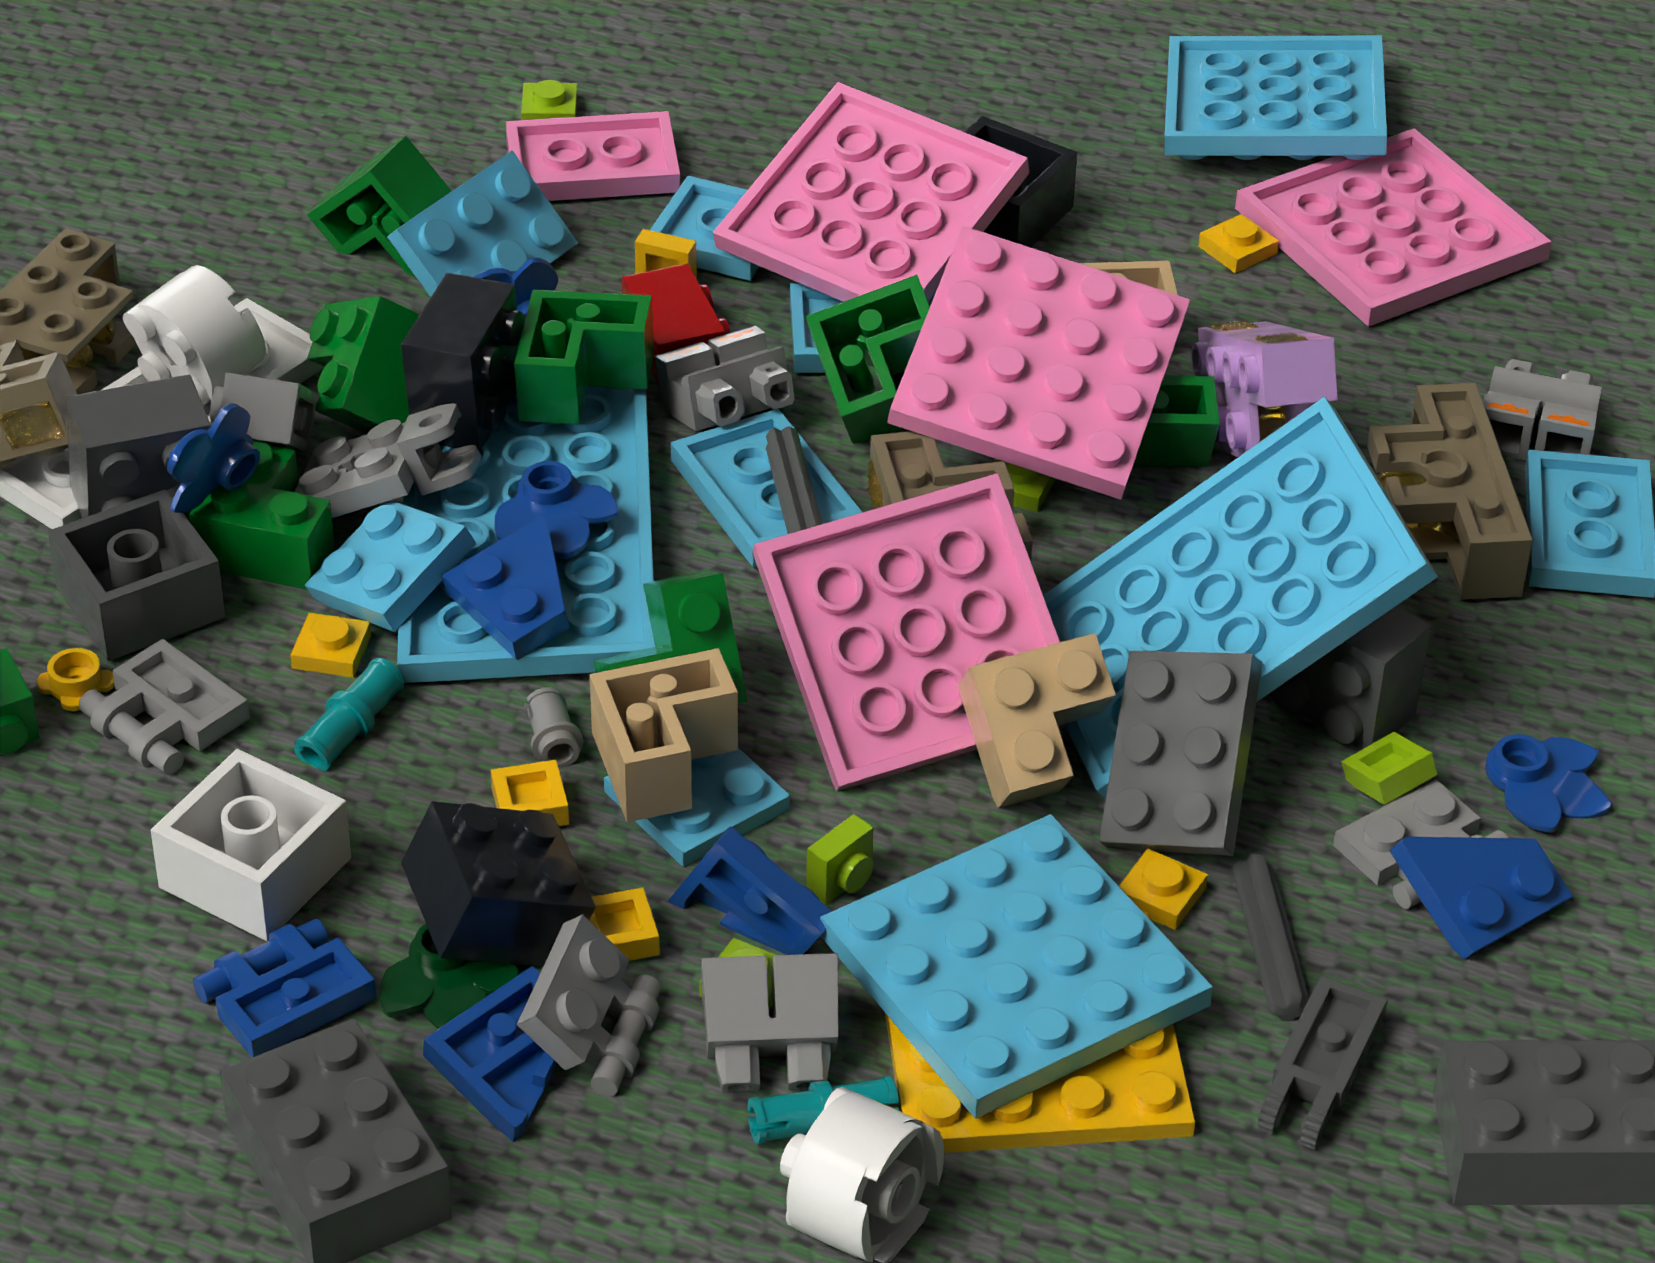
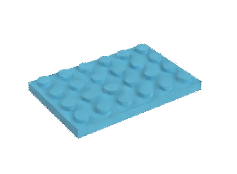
[1043,396,1438,799]

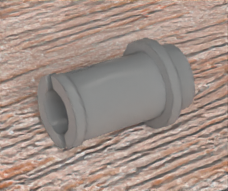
[524,687,584,768]

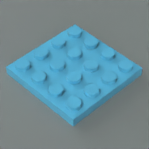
[1164,35,1387,160]
[820,814,1213,1119]

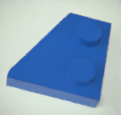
[442,515,569,660]
[667,826,832,955]
[1389,837,1573,960]
[423,966,559,1142]

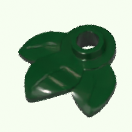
[379,924,519,1029]

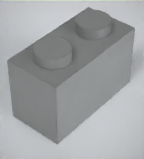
[210,373,318,453]

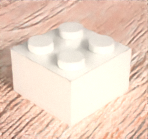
[151,749,351,942]

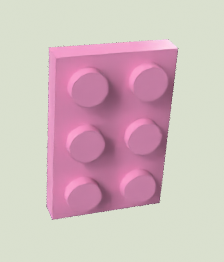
[506,111,680,201]

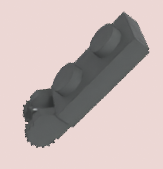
[1257,976,1388,1151]

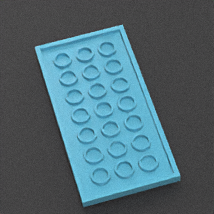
[397,386,655,683]

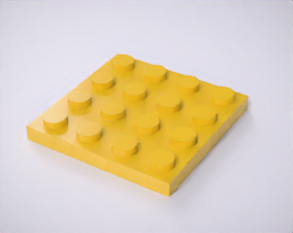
[885,912,1195,1153]

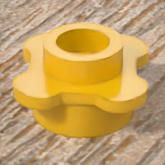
[36,648,115,711]

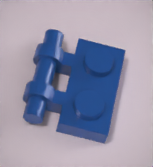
[193,918,376,1058]

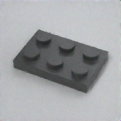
[1099,651,1262,856]

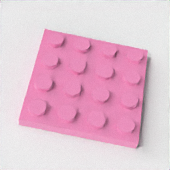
[713,82,1029,302]
[1235,128,1552,327]
[887,226,1190,500]
[752,473,1060,791]

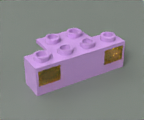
[1191,320,1338,457]

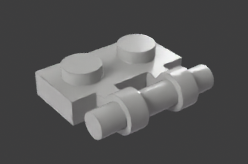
[79,639,250,775]
[1333,779,1508,909]
[517,914,662,1096]

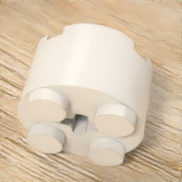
[123,265,266,407]
[780,1087,944,1263]

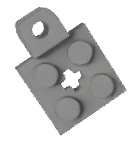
[294,403,481,518]

